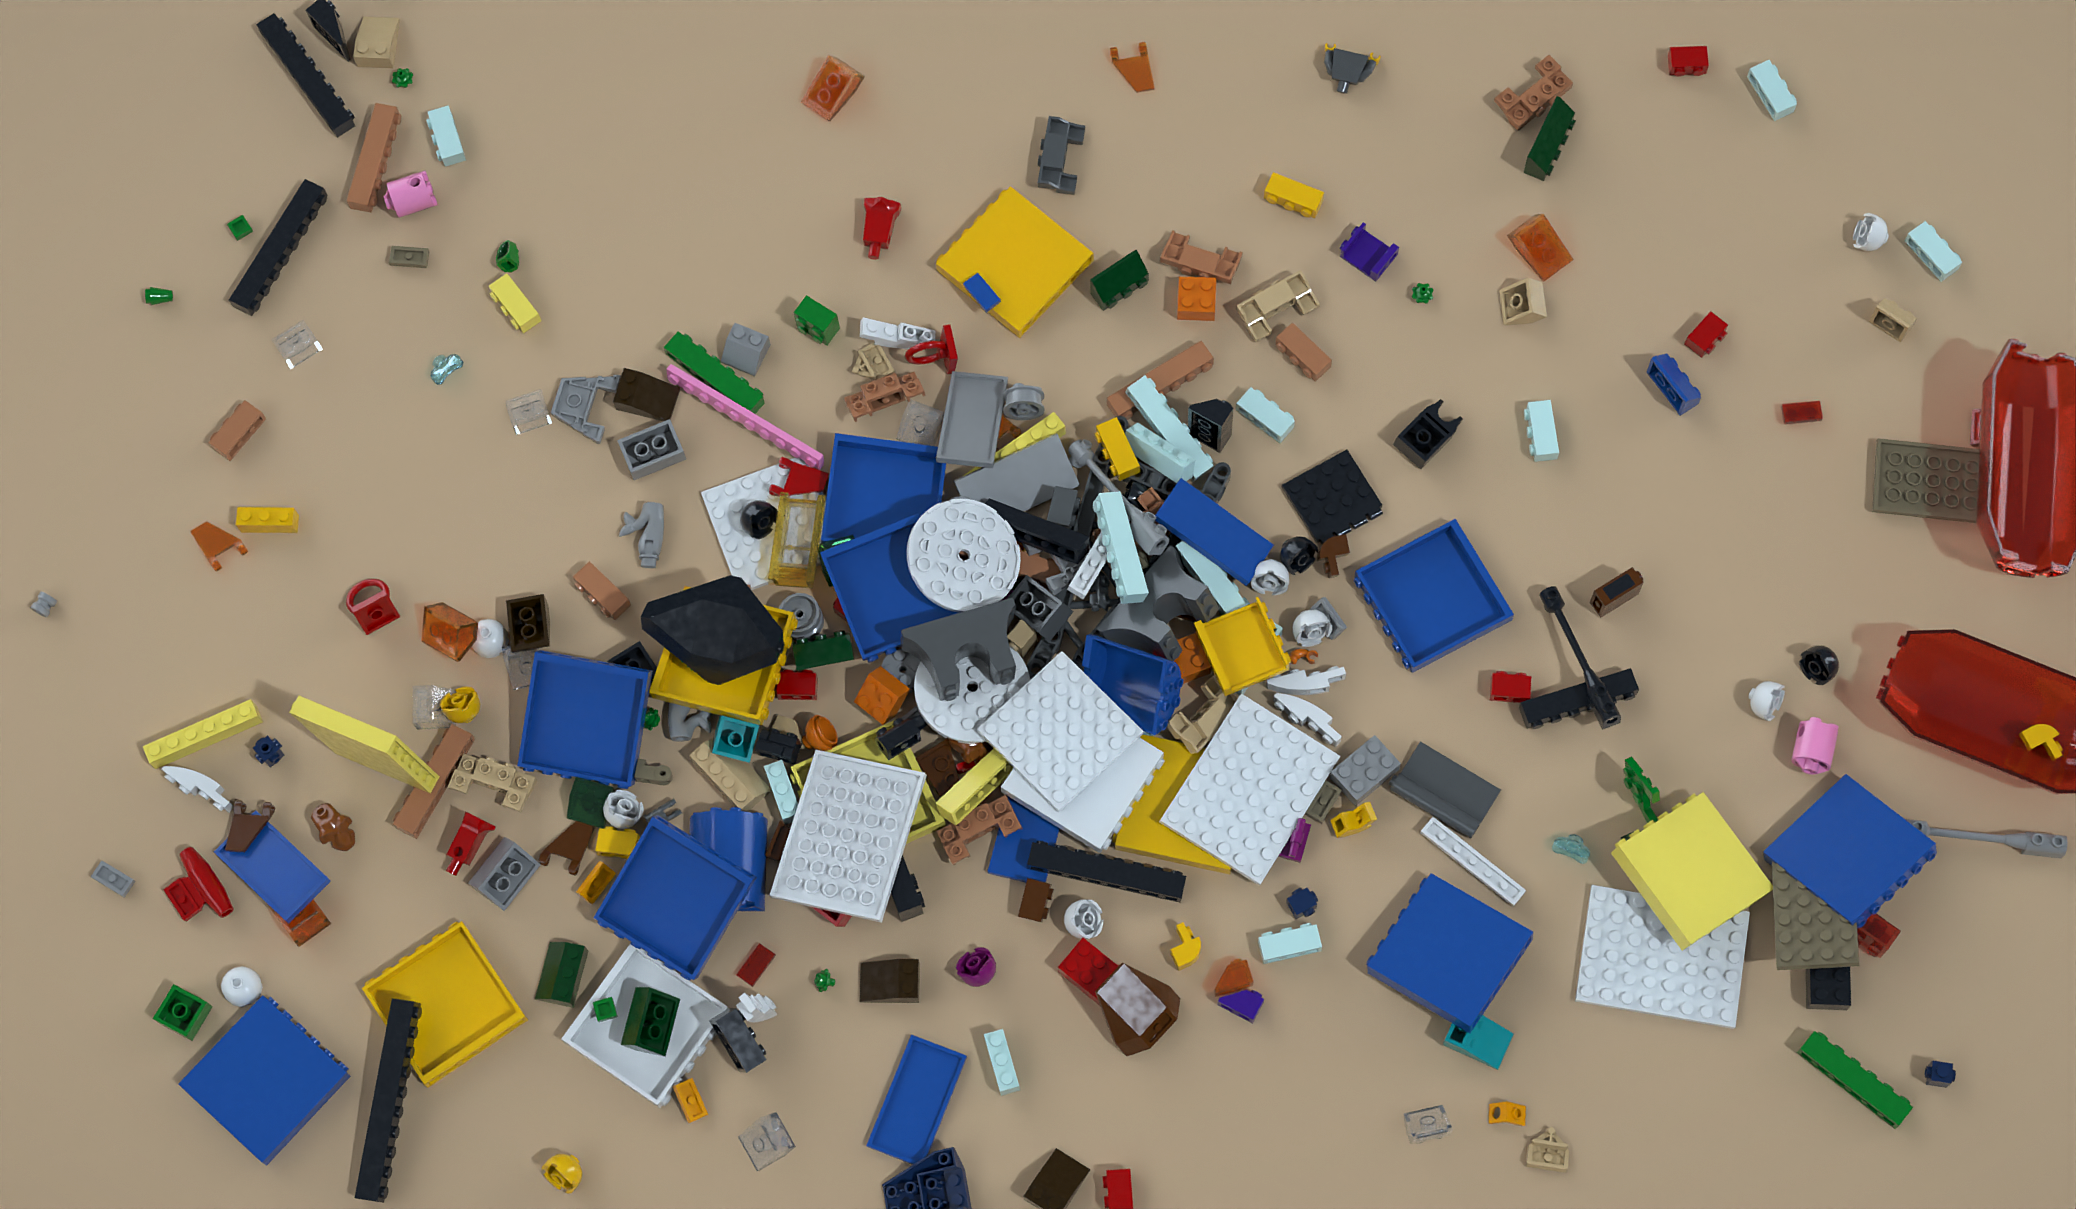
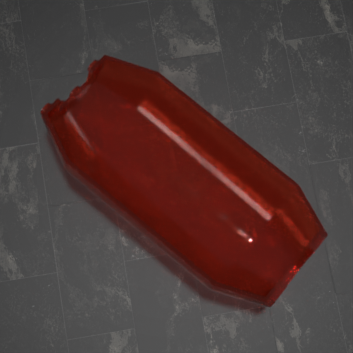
[1976,339,2076,578]
[1876,629,2076,795]

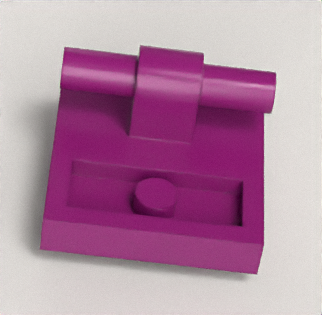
[1278,818,1311,863]

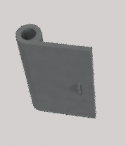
[1389,741,1501,838]

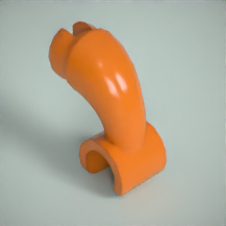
[1289,649,1318,664]

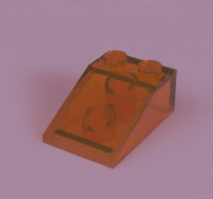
[801,55,865,121]
[1507,214,1574,281]
[267,899,331,947]

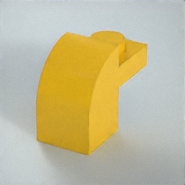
[2019,724,2063,761]
[1330,802,1377,838]
[1170,922,1201,971]

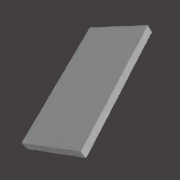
[936,371,1008,468]
[954,433,1080,511]

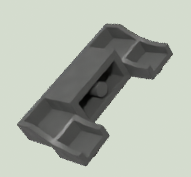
[1038,116,1085,195]

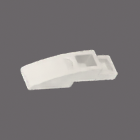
[860,317,936,349]
[1267,666,1346,695]
[1273,693,1342,747]
[162,766,234,813]
[736,993,777,1023]

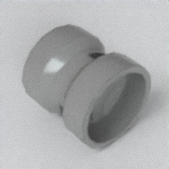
[30,592,57,618]

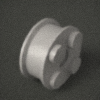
[1003,383,1045,420]
[882,648,921,694]

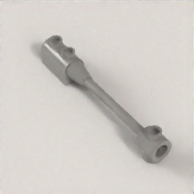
[1068,439,1169,555]
[1906,819,2067,858]

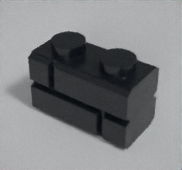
[755,728,802,764]

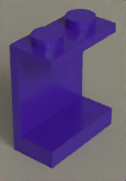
[1340,222,1399,282]

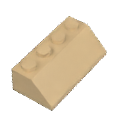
[689,738,772,812]

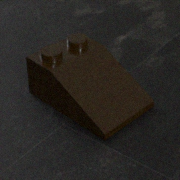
[613,368,680,421]
[506,594,550,653]
[860,959,920,1003]
[1023,1148,1090,1209]

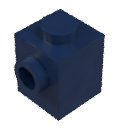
[1286,887,1318,919]
[1925,1061,1956,1088]

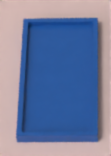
[1155,478,1274,586]
[988,796,1060,883]
[214,810,331,924]
[866,1034,967,1165]

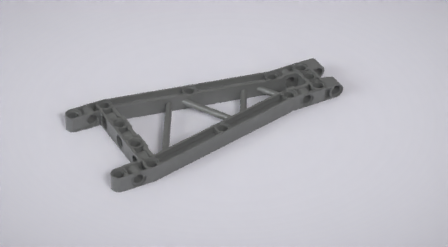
[1026,416,1231,680]

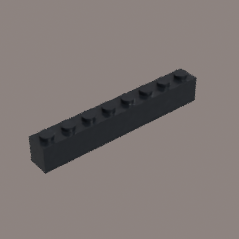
[256,13,355,138]
[229,179,328,316]
[1027,841,1186,903]

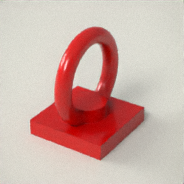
[905,324,958,374]
[346,579,400,635]

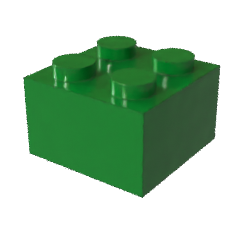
[793,295,840,346]
[153,984,213,1041]

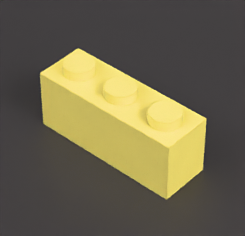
[489,273,541,334]

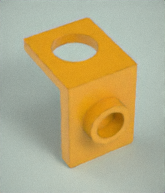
[1489,1101,1526,1126]

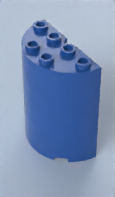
[1082,634,1183,735]
[689,807,768,911]

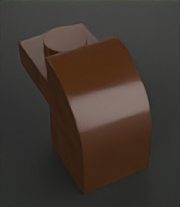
[1317,534,1350,578]

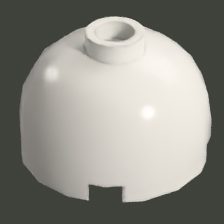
[1853,213,1889,251]
[1251,559,1289,595]
[1293,610,1332,647]
[469,619,509,658]
[1749,681,1785,721]
[603,790,644,829]
[1064,899,1103,939]
[221,966,263,1007]

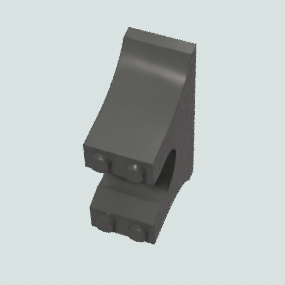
[1097,546,1219,661]
[901,598,1016,701]

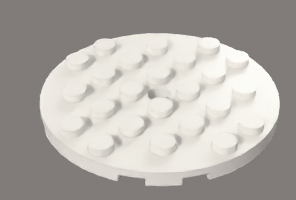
[907,499,1021,613]
[914,646,1030,744]

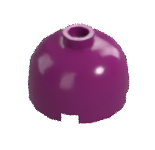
[956,947,996,987]

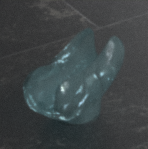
[430,354,464,385]
[1552,834,1590,864]

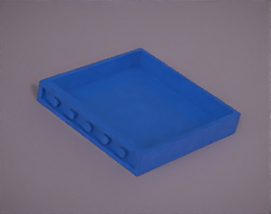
[820,433,946,549]
[820,510,959,663]
[1354,519,1514,673]
[517,650,653,789]
[1763,774,1937,928]
[594,815,757,981]
[1366,873,1533,1033]
[179,995,351,1166]

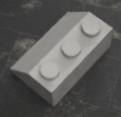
[468,837,541,911]

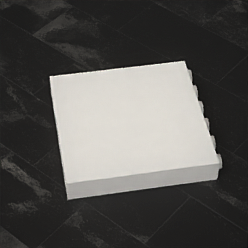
[1001,738,1165,853]
[562,944,728,1108]

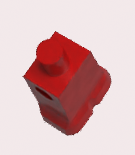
[863,197,902,260]
[446,811,496,876]

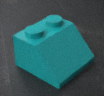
[712,715,759,763]

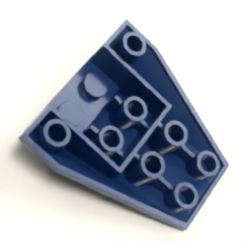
[882,1147,972,1209]

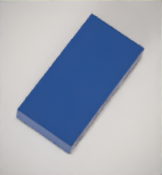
[963,273,1001,313]

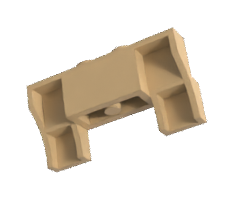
[1236,270,1320,342]
[1167,675,1239,754]
[448,753,537,812]

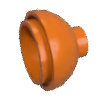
[802,715,838,751]

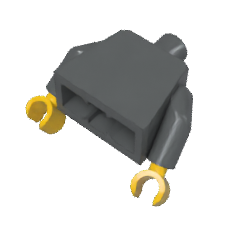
[1324,43,1381,94]

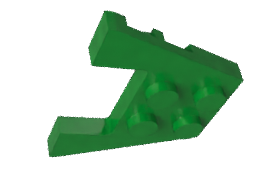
[1623,757,1660,823]

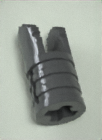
[643,799,682,824]

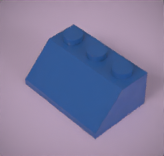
[1646,354,1701,416]

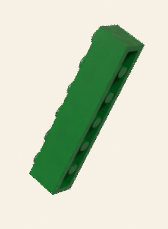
[663,331,765,414]
[1797,1031,1913,1129]

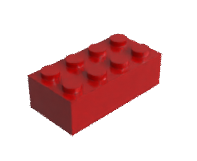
[1058,937,1118,1007]

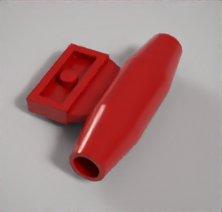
[163,847,234,922]

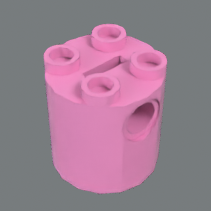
[383,171,438,218]
[1792,717,1839,775]

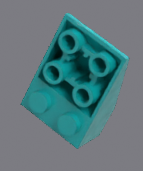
[1443,1015,1514,1070]

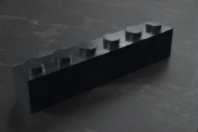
[984,498,1089,564]
[1519,668,1639,729]

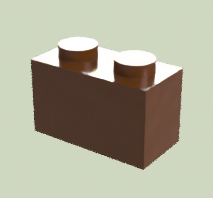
[1018,878,1054,922]

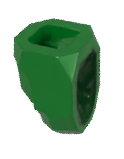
[496,240,519,273]

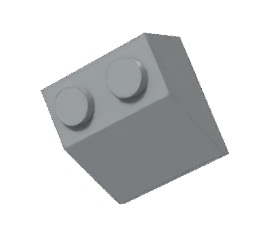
[721,323,771,376]

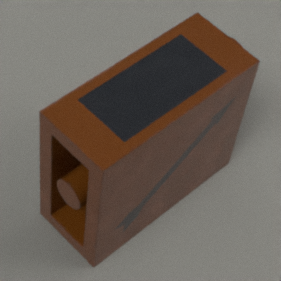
[1590,567,1644,618]

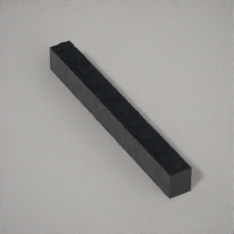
[354,998,422,1203]

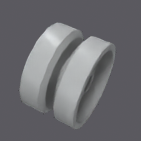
[779,593,824,640]

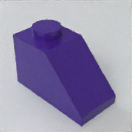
[1217,990,1264,1024]

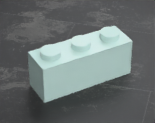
[1747,60,1797,121]
[426,105,466,167]
[1905,221,1962,282]
[1236,387,1295,443]
[1524,400,1559,462]
[764,760,798,825]
[1258,923,1322,964]
[984,1029,1020,1096]

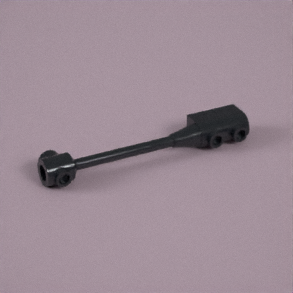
[1539,586,1621,730]
[875,685,978,760]

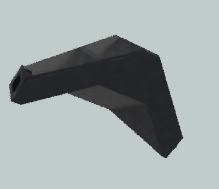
[641,575,785,685]

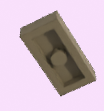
[389,246,429,268]
[1305,780,1342,824]

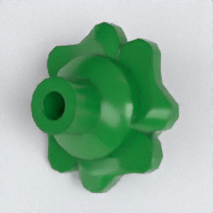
[392,68,413,88]
[1412,283,1434,304]
[644,707,660,731]
[814,969,835,992]

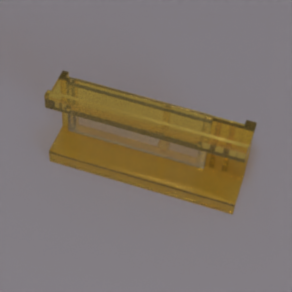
[768,492,826,588]

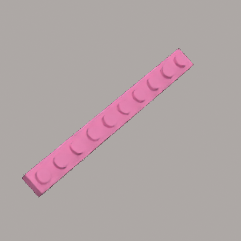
[666,364,824,470]

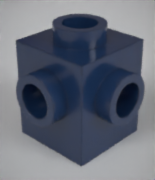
[253,735,285,768]

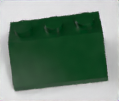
[1090,250,1149,311]
[792,630,854,670]
[535,942,588,1008]
[621,987,680,1057]

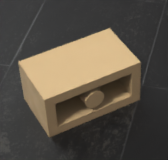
[1007,620,1037,658]

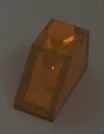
[1214,959,1254,997]

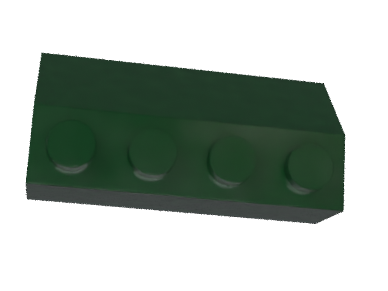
[1524,96,1576,181]

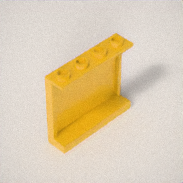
[1194,597,1291,696]

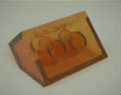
[422,602,478,662]

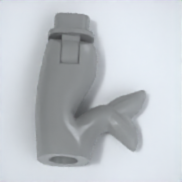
[619,502,664,568]
[668,703,713,742]

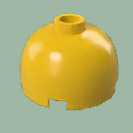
[440,687,481,724]
[541,1154,582,1194]

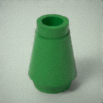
[145,287,173,305]

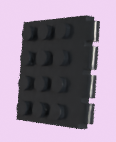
[1282,449,1383,544]

